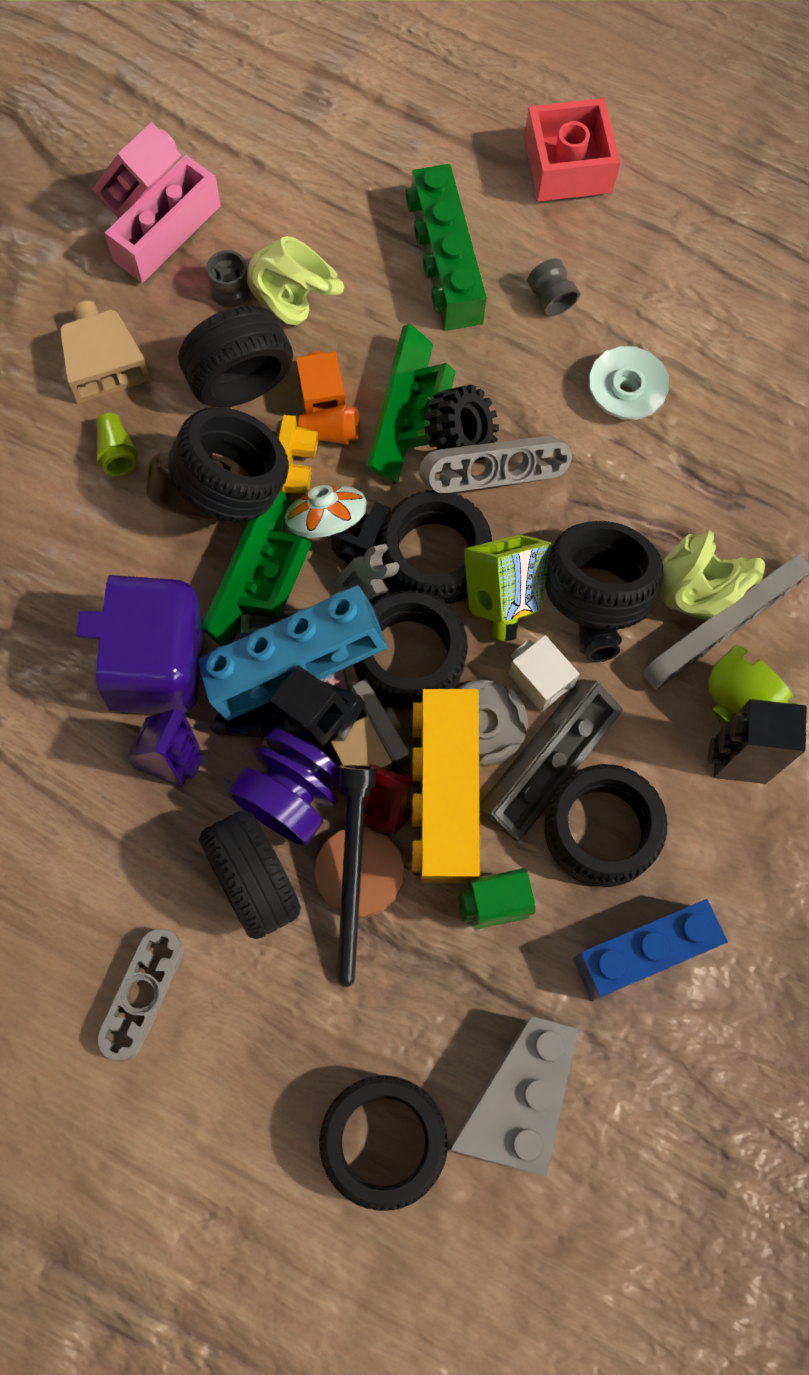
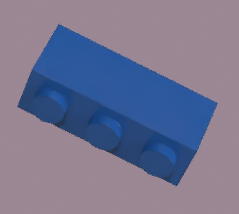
[573,899,728,1001]

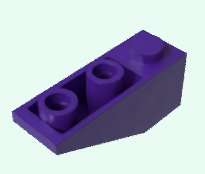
[127,709,203,788]

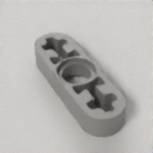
[98,929,183,1062]

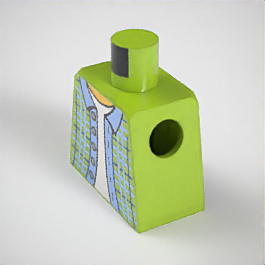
[464,534,552,641]

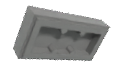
[352,679,410,772]

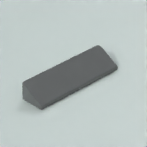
[479,679,623,842]

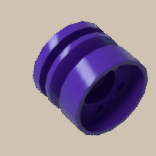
[227,728,343,847]

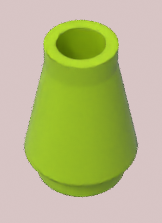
[95,413,138,476]

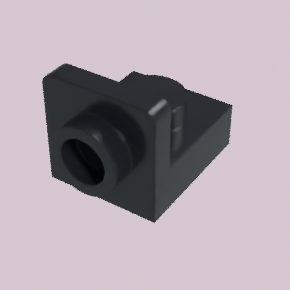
[331,501,391,564]

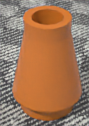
[298,403,360,445]

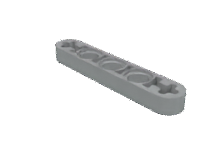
[642,554,809,690]

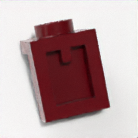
[364,764,412,834]

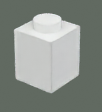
[508,635,580,713]

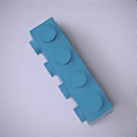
[197,585,388,721]

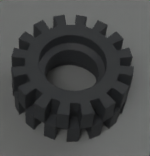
[424,385,499,461]

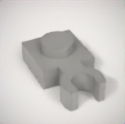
[334,544,400,604]

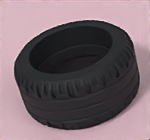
[178,305,293,408]
[168,407,289,522]
[380,490,492,605]
[545,521,663,630]
[354,590,468,709]
[544,764,668,887]
[199,810,301,939]
[319,1075,448,1211]

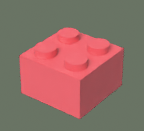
[524,98,620,202]

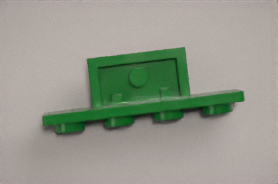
[366,324,456,484]
[202,490,311,646]

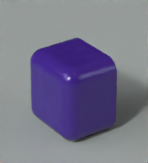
[76,575,204,714]

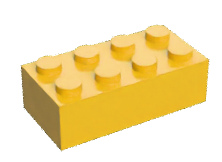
[412,689,480,884]

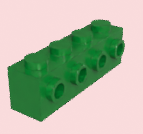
[405,164,487,331]

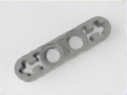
[419,436,572,493]

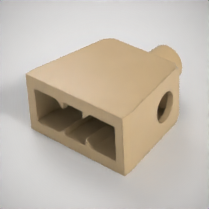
[60,301,151,404]

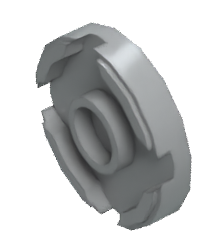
[458,680,528,767]

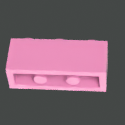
[92,122,181,219]
[105,155,221,283]

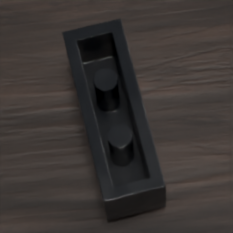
[708,699,807,784]

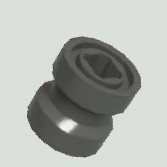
[207,250,250,307]
[527,258,580,316]

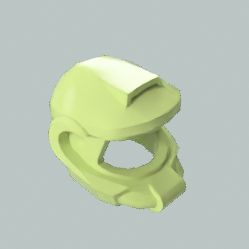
[247,236,344,325]
[658,529,765,621]

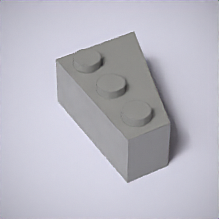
[448,1016,578,1177]

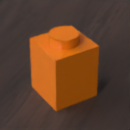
[296,351,345,414]

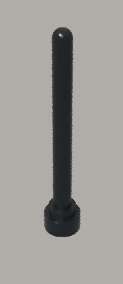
[337,765,376,987]

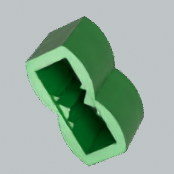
[458,868,535,930]

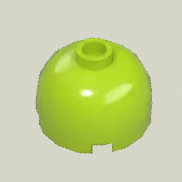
[708,645,797,726]

